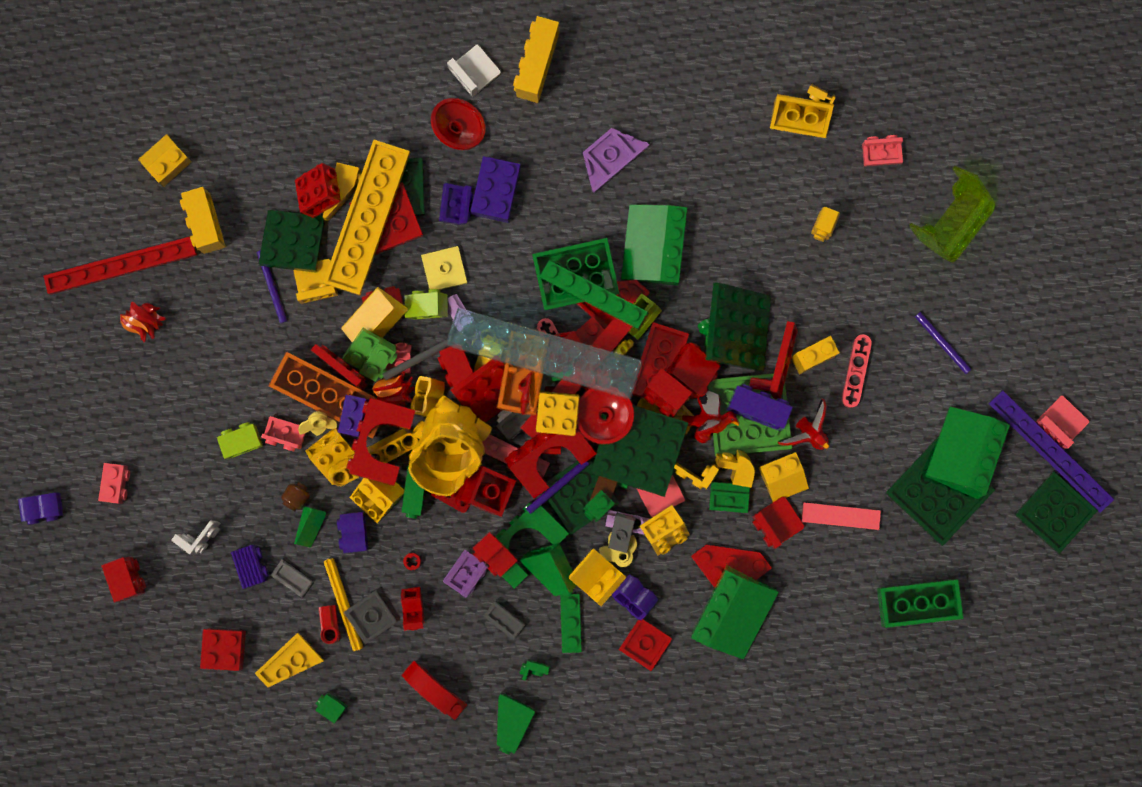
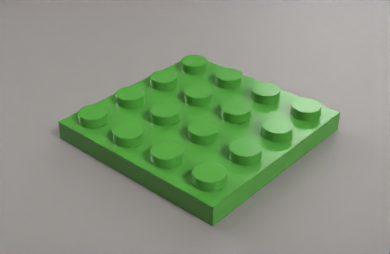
[708,374,792,457]

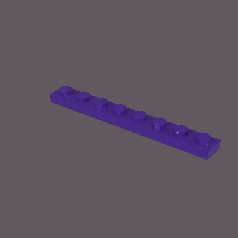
[989,390,1114,513]

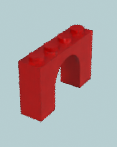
[346,398,415,486]
[505,425,597,498]

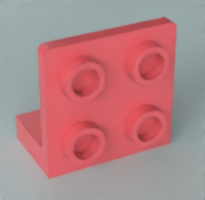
[1036,396,1089,449]
[636,475,685,517]

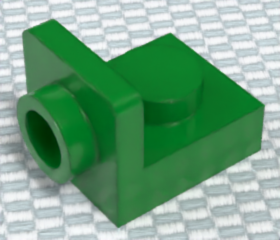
[520,660,550,681]

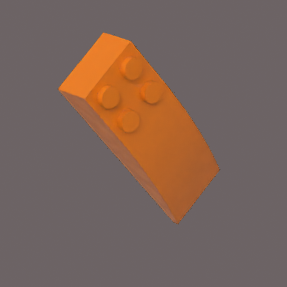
[268,352,379,439]

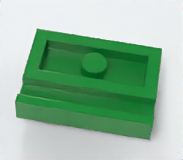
[709,482,750,513]

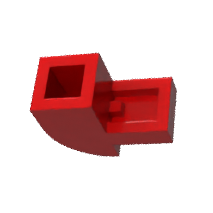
[401,587,425,631]

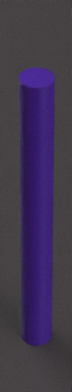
[256,250,287,324]
[915,312,971,374]
[526,461,589,514]

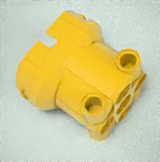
[408,395,492,496]

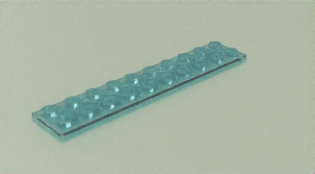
[446,308,642,399]

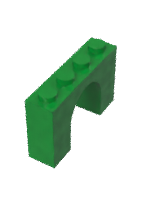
[496,501,569,589]

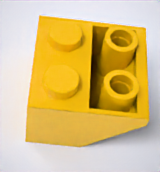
[349,478,405,523]

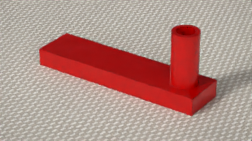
[750,321,798,399]

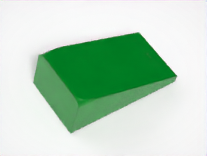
[294,506,326,548]

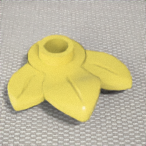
[298,411,337,436]
[599,532,637,567]

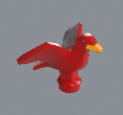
[682,391,740,443]
[778,399,829,450]

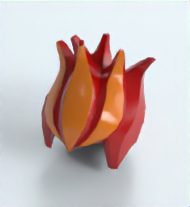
[120,302,166,342]
[372,371,415,406]

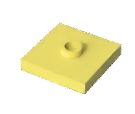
[421,246,467,290]

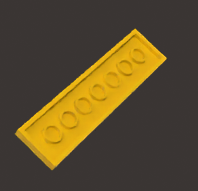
[323,140,410,296]

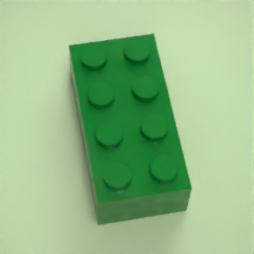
[877,579,963,628]

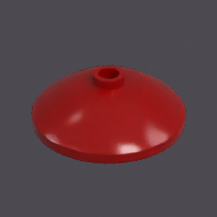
[431,98,485,150]
[576,385,634,444]

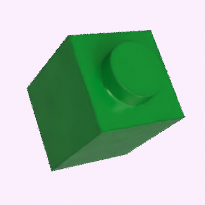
[315,693,347,724]

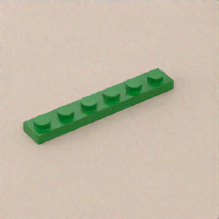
[540,260,649,330]

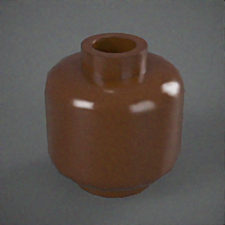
[281,482,310,512]

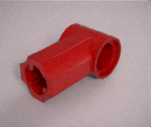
[318,605,341,644]

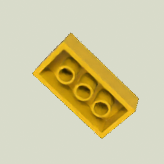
[513,16,560,103]

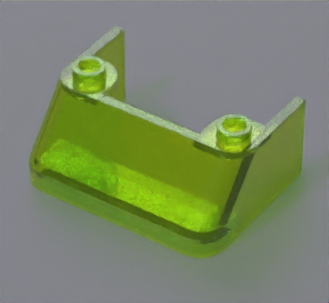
[909,165,995,263]

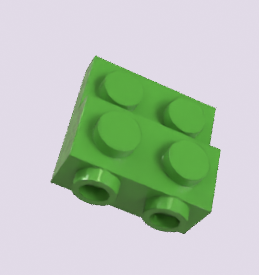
[342,327,397,382]

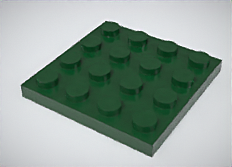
[706,282,771,371]
[591,405,688,497]
[885,437,995,546]

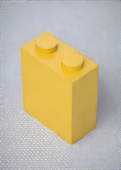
[791,336,839,375]

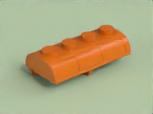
[497,331,549,415]

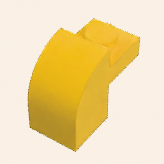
[715,449,755,488]

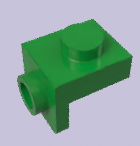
[583,490,615,522]

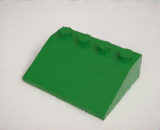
[621,205,687,286]
[532,238,620,311]
[925,407,1010,499]
[691,565,779,660]

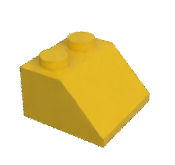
[138,134,191,187]
[758,452,809,502]

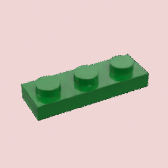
[560,594,581,653]

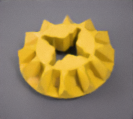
[610,339,634,362]

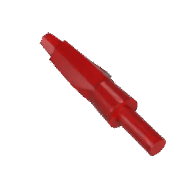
[518,372,533,415]

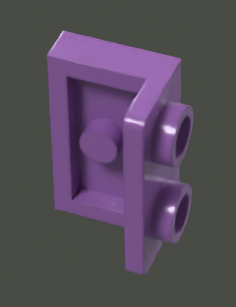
[443,550,488,598]

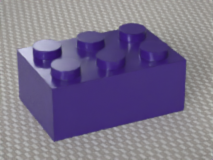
[471,156,521,223]
[726,384,792,431]

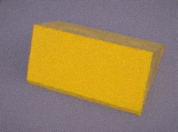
[770,94,834,138]
[341,287,408,342]

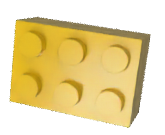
[180,187,226,254]

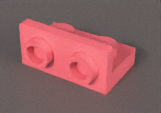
[98,463,130,504]

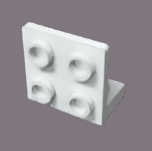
[447,45,501,97]
[171,521,221,554]

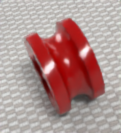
[403,553,421,570]

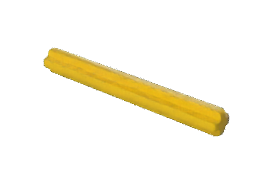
[324,558,363,651]

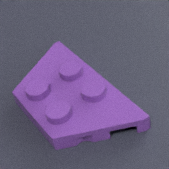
[583,128,649,193]

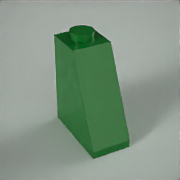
[402,466,426,519]
[520,543,577,596]
[497,693,535,755]

